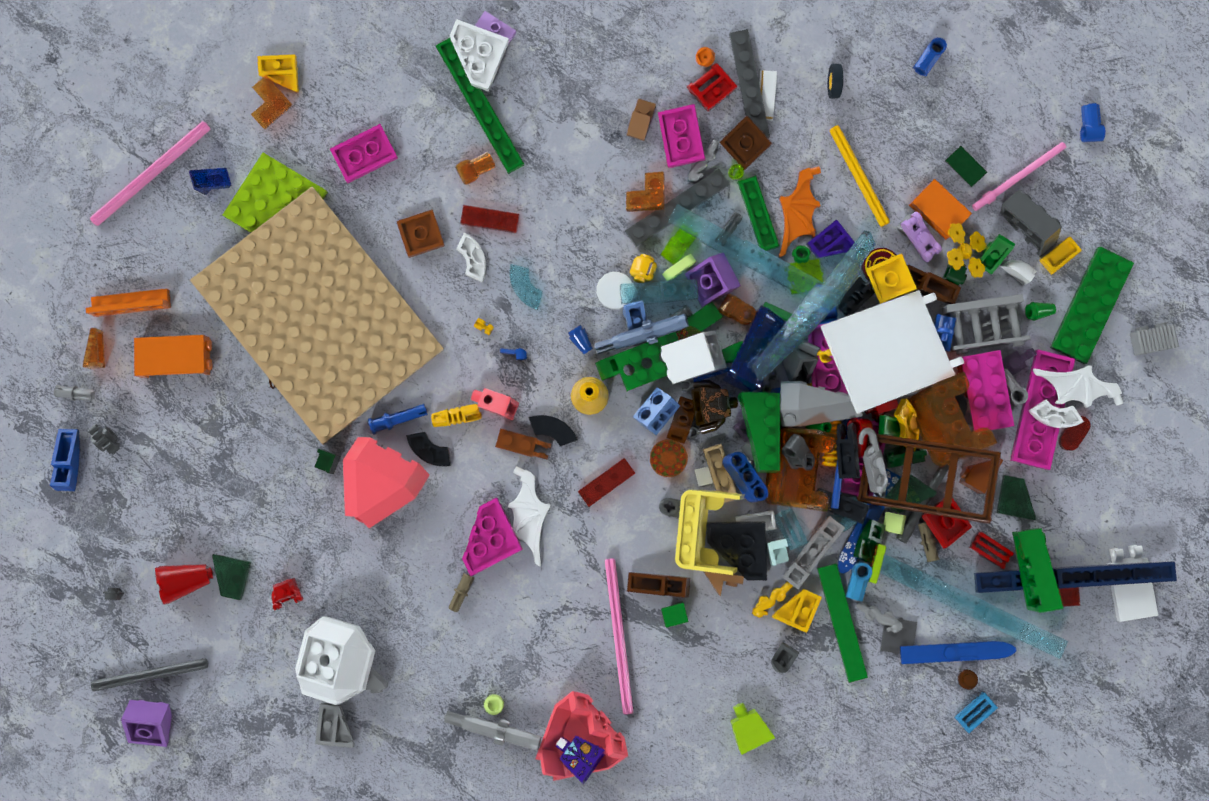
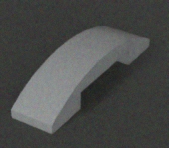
[782,516,845,589]

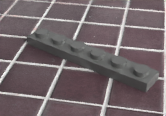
[729,29,770,138]
[625,169,729,247]

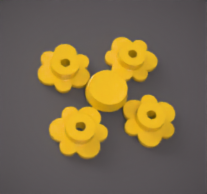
[947,223,986,278]

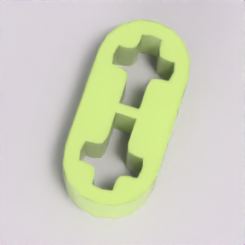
[662,254,697,282]

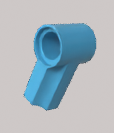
[845,561,872,602]

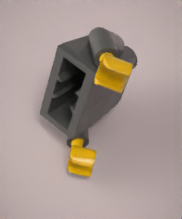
[782,338,833,386]

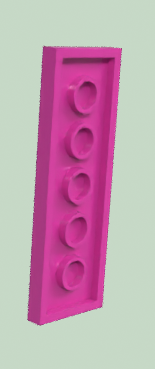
[1010,349,1075,470]

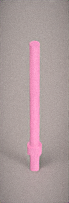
[972,142,1066,211]

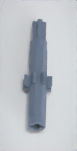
[595,314,689,354]

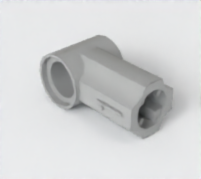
[1004,368,1028,406]

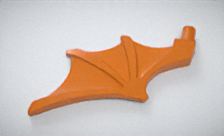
[778,166,821,258]

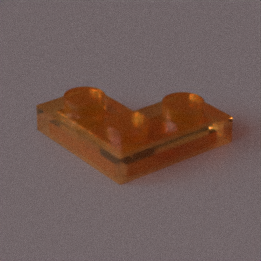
[251,75,293,130]
[626,172,665,212]

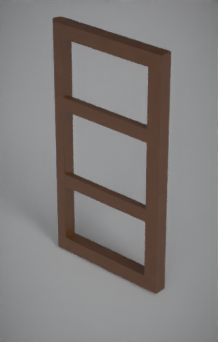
[857,434,1001,524]

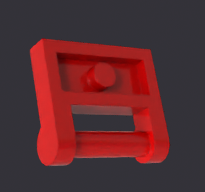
[687,63,737,112]

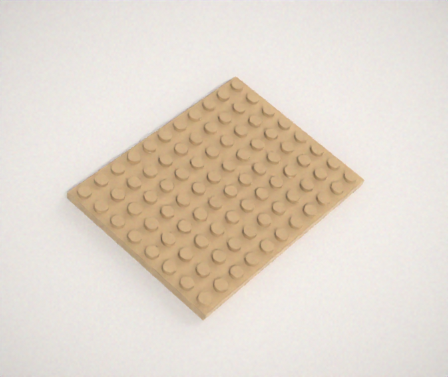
[190,186,444,445]

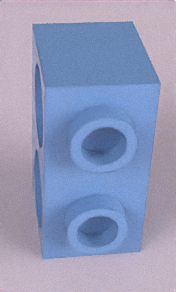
[633,387,680,435]

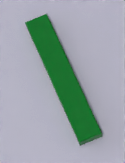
[817,563,868,683]

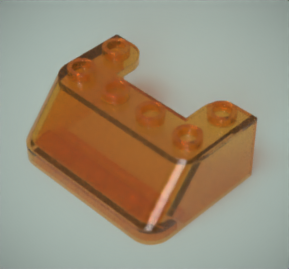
[909,372,997,467]
[765,428,837,512]

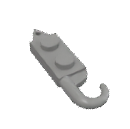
[859,428,889,498]

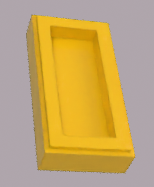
[1039,236,1082,275]

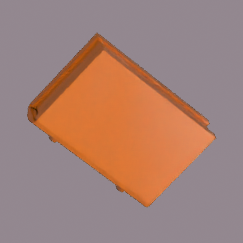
[909,179,972,240]

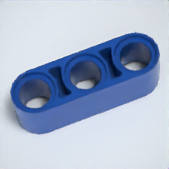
[723,452,768,503]

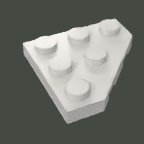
[450,19,509,92]

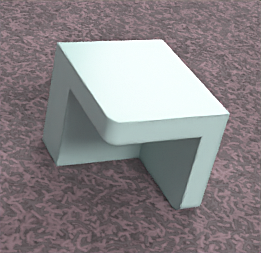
[766,538,789,566]

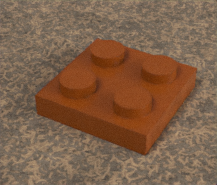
[396,210,445,258]

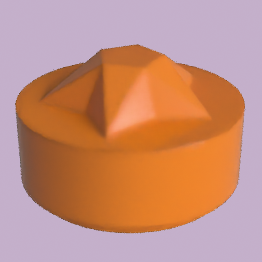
[696,47,715,67]

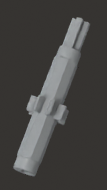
[444,711,542,750]

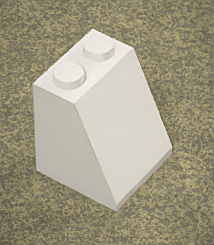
[661,331,727,384]

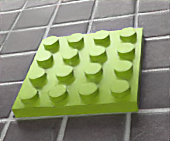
[222,152,328,233]

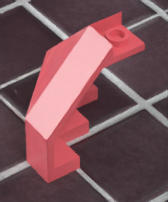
[343,437,430,528]
[536,691,628,781]

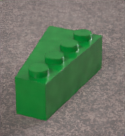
[738,392,780,473]

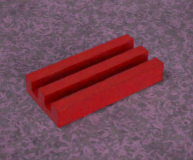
[969,532,1014,569]

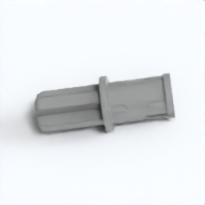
[54,385,95,401]

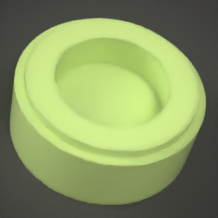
[484,694,504,715]

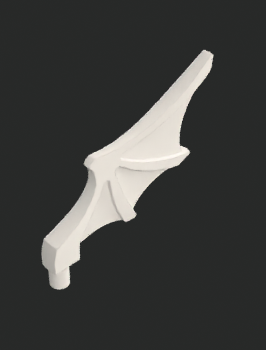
[1033,365,1124,408]
[508,466,550,567]

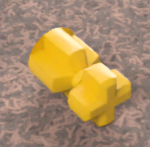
[473,318,494,335]

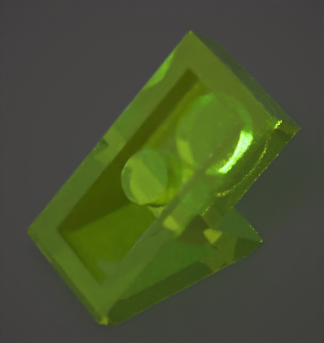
[660,224,698,265]

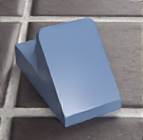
[623,300,647,331]

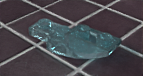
[620,279,699,304]

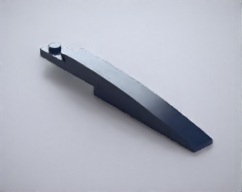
[974,561,1177,593]

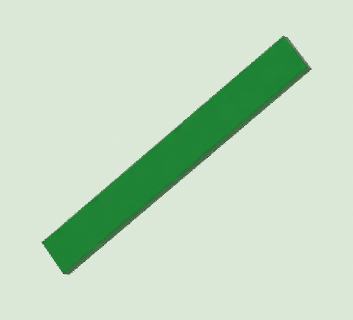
[435,38,524,174]

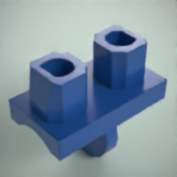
[934,314,956,352]

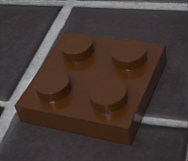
[719,116,773,170]

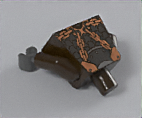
[682,380,738,438]

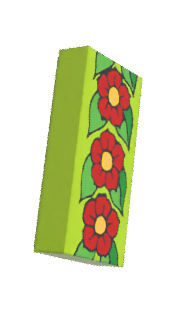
[868,544,886,584]

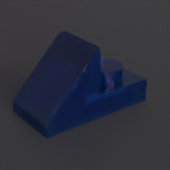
[189,168,231,195]

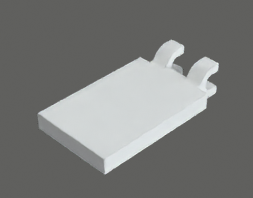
[1106,545,1158,622]

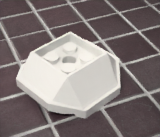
[295,616,375,705]

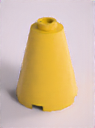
[571,377,609,415]

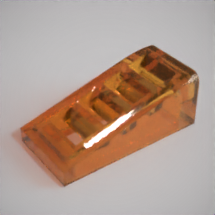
[83,328,105,369]

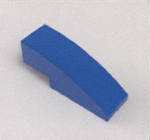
[50,429,80,491]

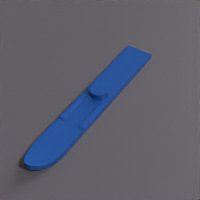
[900,641,1016,664]

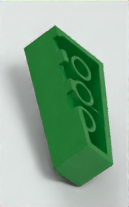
[1012,528,1064,613]

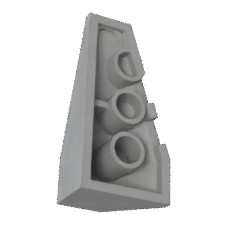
[780,381,863,426]

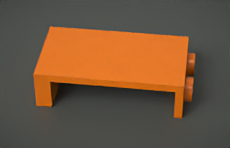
[134,335,213,378]

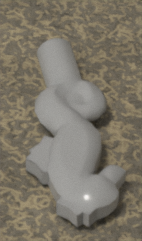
[688,140,719,182]
[856,601,903,633]

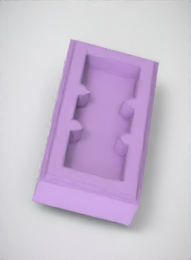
[475,11,516,45]

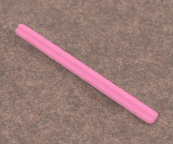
[90,121,210,226]
[605,558,633,715]

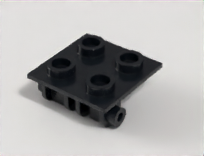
[822,266,875,316]

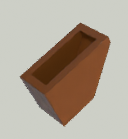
[959,458,1003,494]

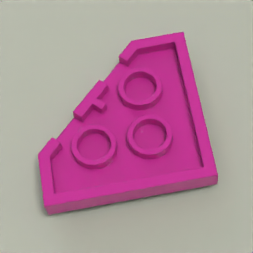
[462,498,523,576]

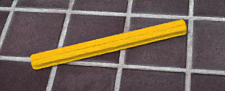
[830,125,890,227]

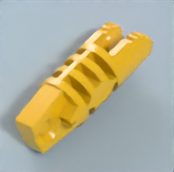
[431,404,482,427]

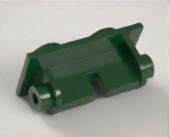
[884,446,927,468]

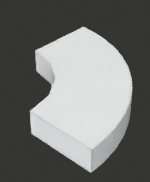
[456,233,486,283]
[1028,400,1084,428]

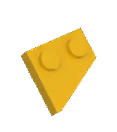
[257,54,299,92]
[772,589,822,633]

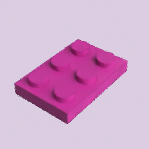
[658,104,705,168]
[330,124,398,183]

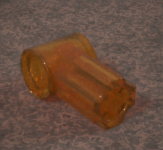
[455,152,496,185]

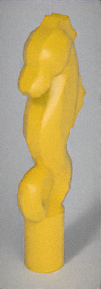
[752,582,793,618]

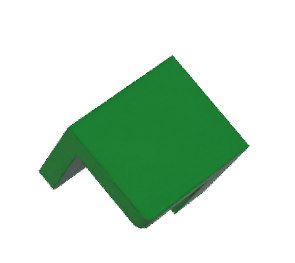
[661,601,689,628]

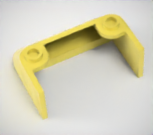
[675,490,745,575]

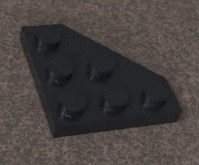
[707,522,767,581]

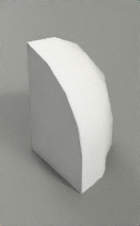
[1000,260,1037,285]

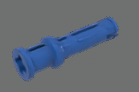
[368,403,428,435]

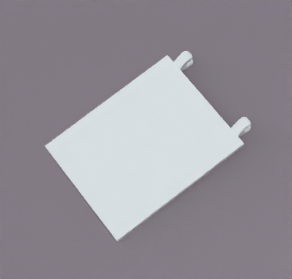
[820,290,964,414]

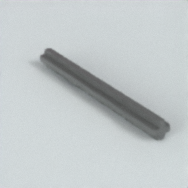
[91,658,208,691]

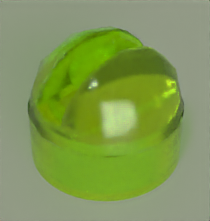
[728,164,744,180]

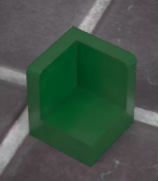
[315,449,341,474]

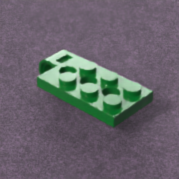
[595,332,679,391]

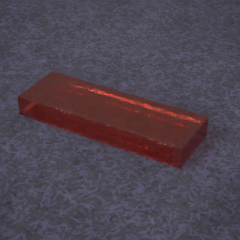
[460,205,520,234]
[578,458,636,507]

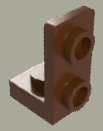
[666,396,695,444]

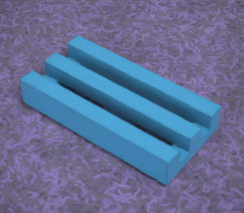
[954,692,998,733]

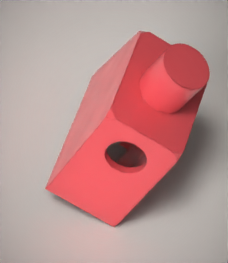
[471,388,519,421]

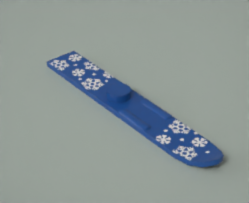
[838,468,901,574]

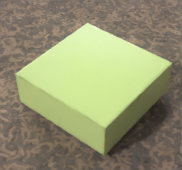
[883,512,906,535]

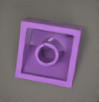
[685,252,741,307]
[121,700,172,747]

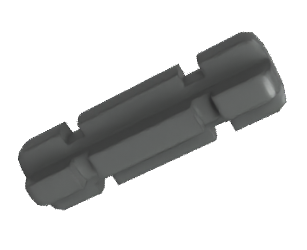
[715,212,742,247]

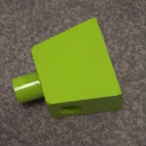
[730,703,775,755]

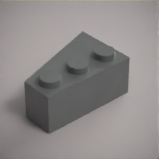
[1000,190,1062,257]

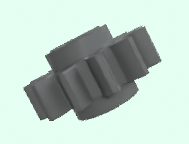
[88,424,121,455]

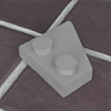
[315,703,355,748]

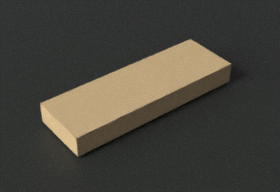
[703,443,737,503]

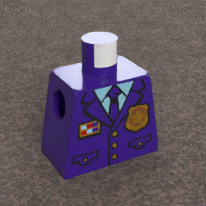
[556,736,606,785]

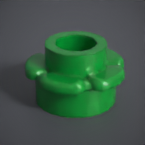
[792,245,811,264]

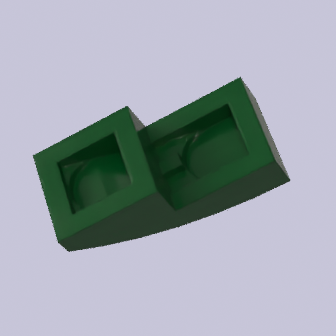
[853,520,886,562]

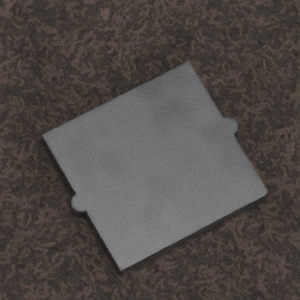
[880,617,917,655]

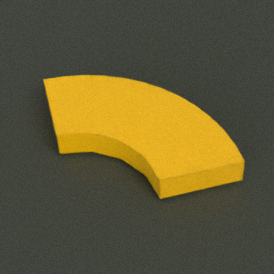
[894,399,919,452]

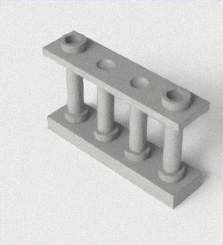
[942,294,1031,355]

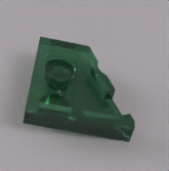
[885,474,937,514]

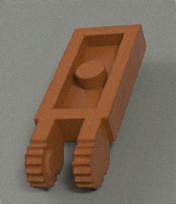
[495,428,552,460]

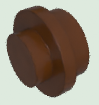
[958,669,978,690]

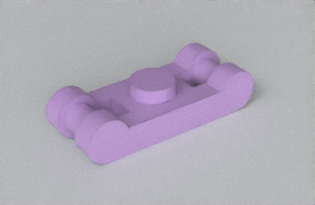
[901,212,943,263]

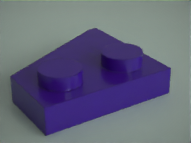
[806,219,859,259]

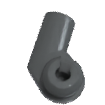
[760,369,777,393]

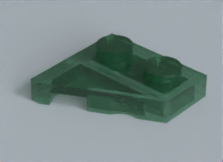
[997,475,1036,520]
[212,554,251,600]

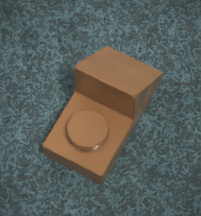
[627,98,656,141]
[703,571,744,596]

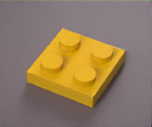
[866,253,917,304]

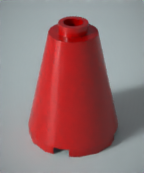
[155,564,213,605]

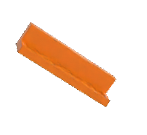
[86,288,171,317]

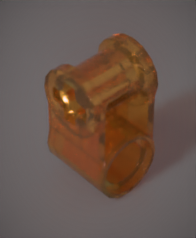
[718,293,757,325]

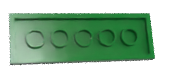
[1050,246,1134,364]

